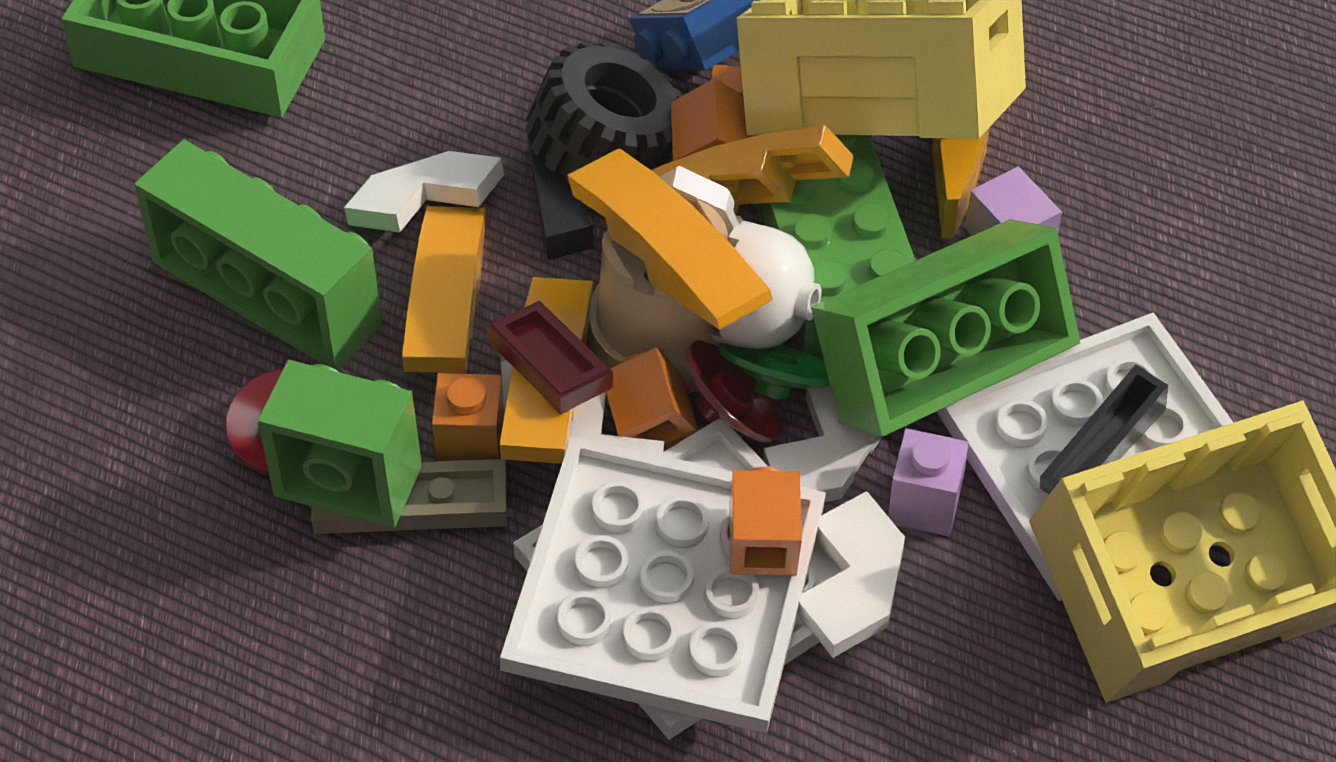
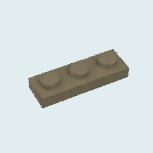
[311,459,507,534]

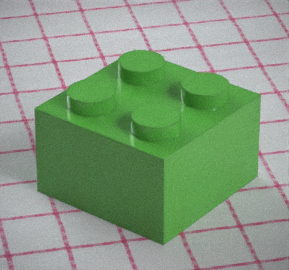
[258,360,422,528]

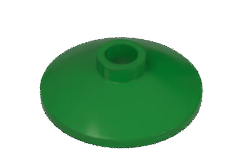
[718,342,830,399]

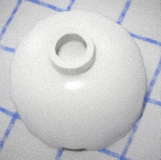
[711,221,821,349]

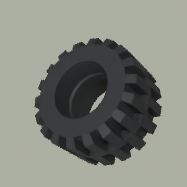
[525,42,682,183]

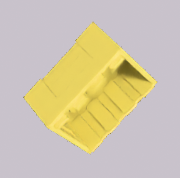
[737,0,1026,139]
[1029,400,1336,703]

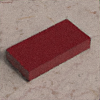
[487,300,613,415]

